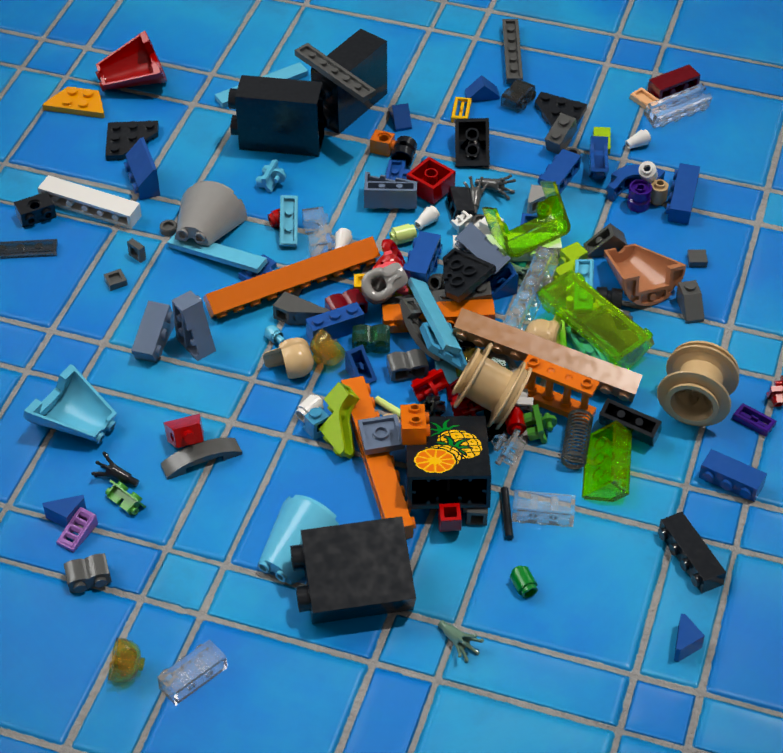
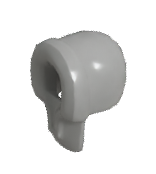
[361,262,408,304]

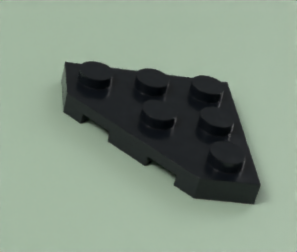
[535,92,587,128]
[106,120,159,161]
[443,248,496,303]

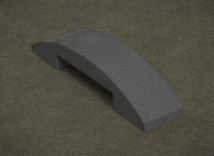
[400,298,445,361]
[161,438,242,480]

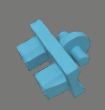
[256,160,286,193]

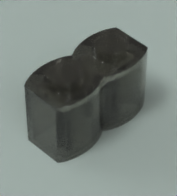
[501,79,536,113]

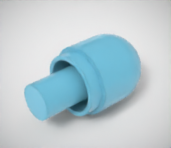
[265,325,286,344]

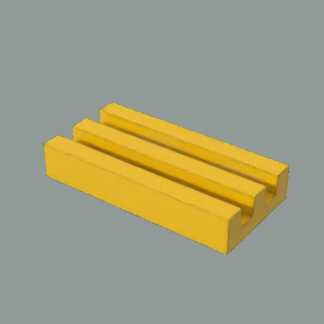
[451,97,472,122]

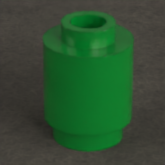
[510,565,538,598]

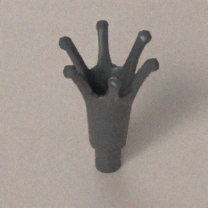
[475,174,516,200]
[463,176,489,216]

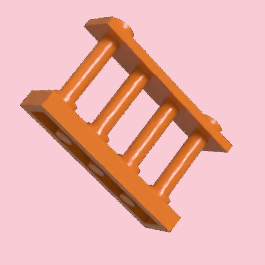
[524,354,600,424]

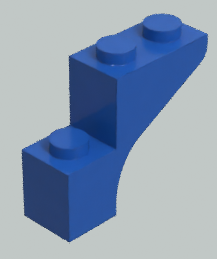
[589,136,609,180]

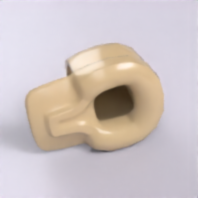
[525,312,562,344]
[263,337,314,379]

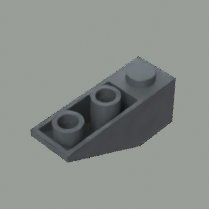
[273,292,330,325]

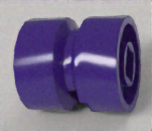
[627,179,652,213]

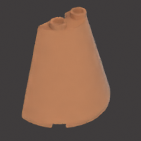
[604,244,686,306]

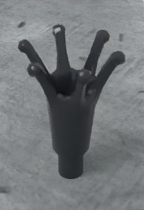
[91,451,140,487]

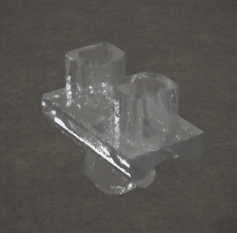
[492,429,527,466]

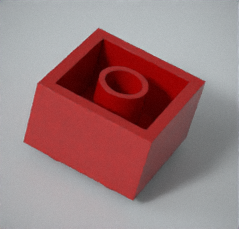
[407,157,456,205]

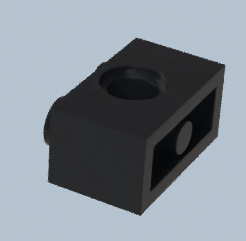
[14,192,57,228]

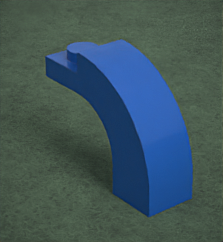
[607,164,665,202]

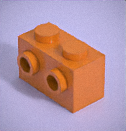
[400,403,430,445]

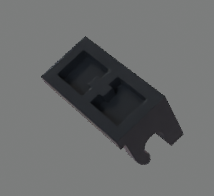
[446,186,475,220]

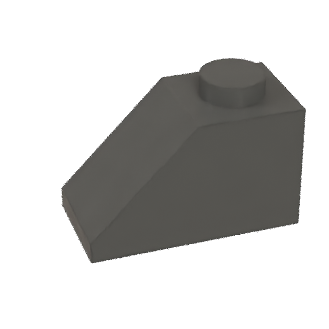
[583,223,627,258]
[676,280,705,324]

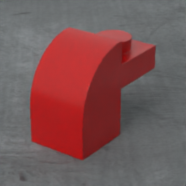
[438,503,462,532]

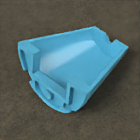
[23,364,117,444]
[258,495,339,585]

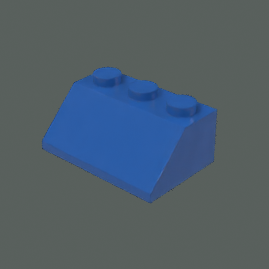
[124,137,160,200]

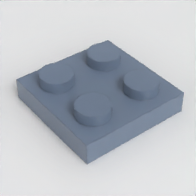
[358,414,405,455]

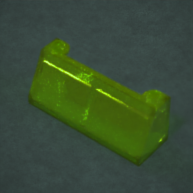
[537,269,654,370]

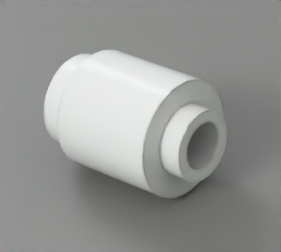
[639,161,658,183]
[295,394,324,423]

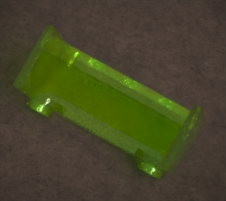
[482,180,571,257]

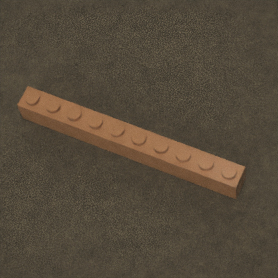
[453,308,643,402]

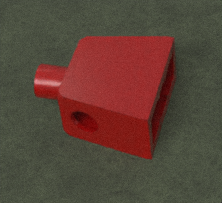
[163,414,204,448]

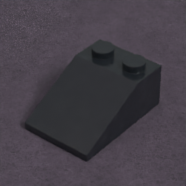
[455,118,490,167]

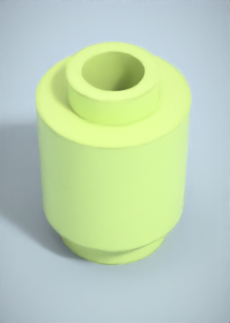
[389,224,417,245]

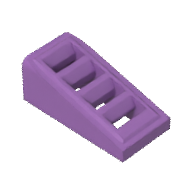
[56,507,98,553]

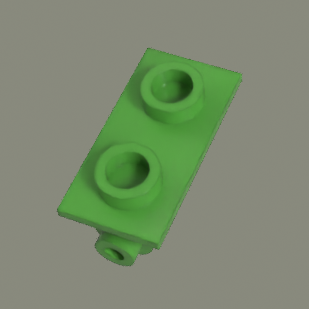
[105,479,146,515]

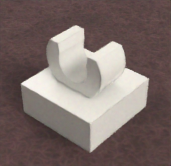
[515,389,534,411]

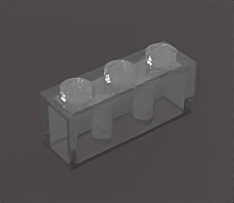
[512,490,576,527]
[157,639,228,706]

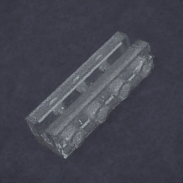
[644,83,713,128]

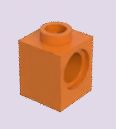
[370,129,396,157]

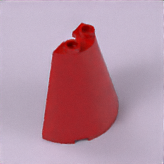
[96,31,167,91]

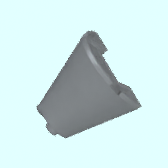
[175,181,247,246]

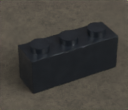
[599,398,662,446]

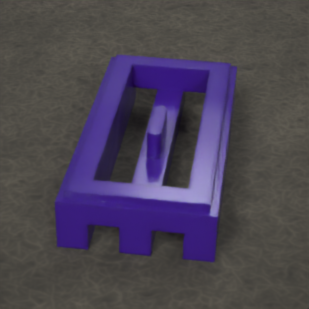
[732,403,777,437]

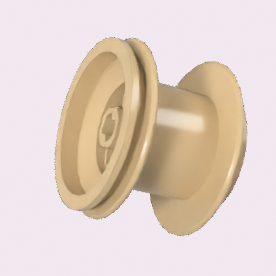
[657,340,739,426]
[452,343,533,430]

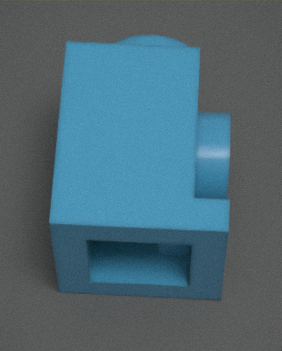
[303,407,329,440]

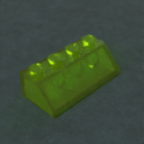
[582,420,632,502]

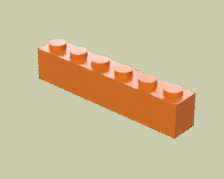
[382,298,495,334]

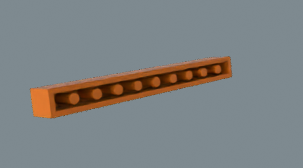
[203,236,381,319]
[341,376,416,539]

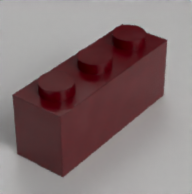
[647,64,701,102]

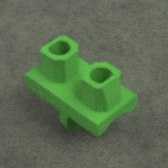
[524,404,557,444]

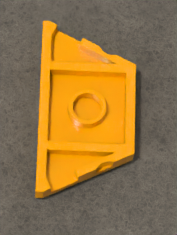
[43,87,105,118]

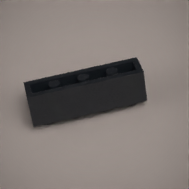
[658,511,726,593]

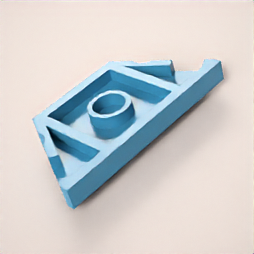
[419,322,467,371]

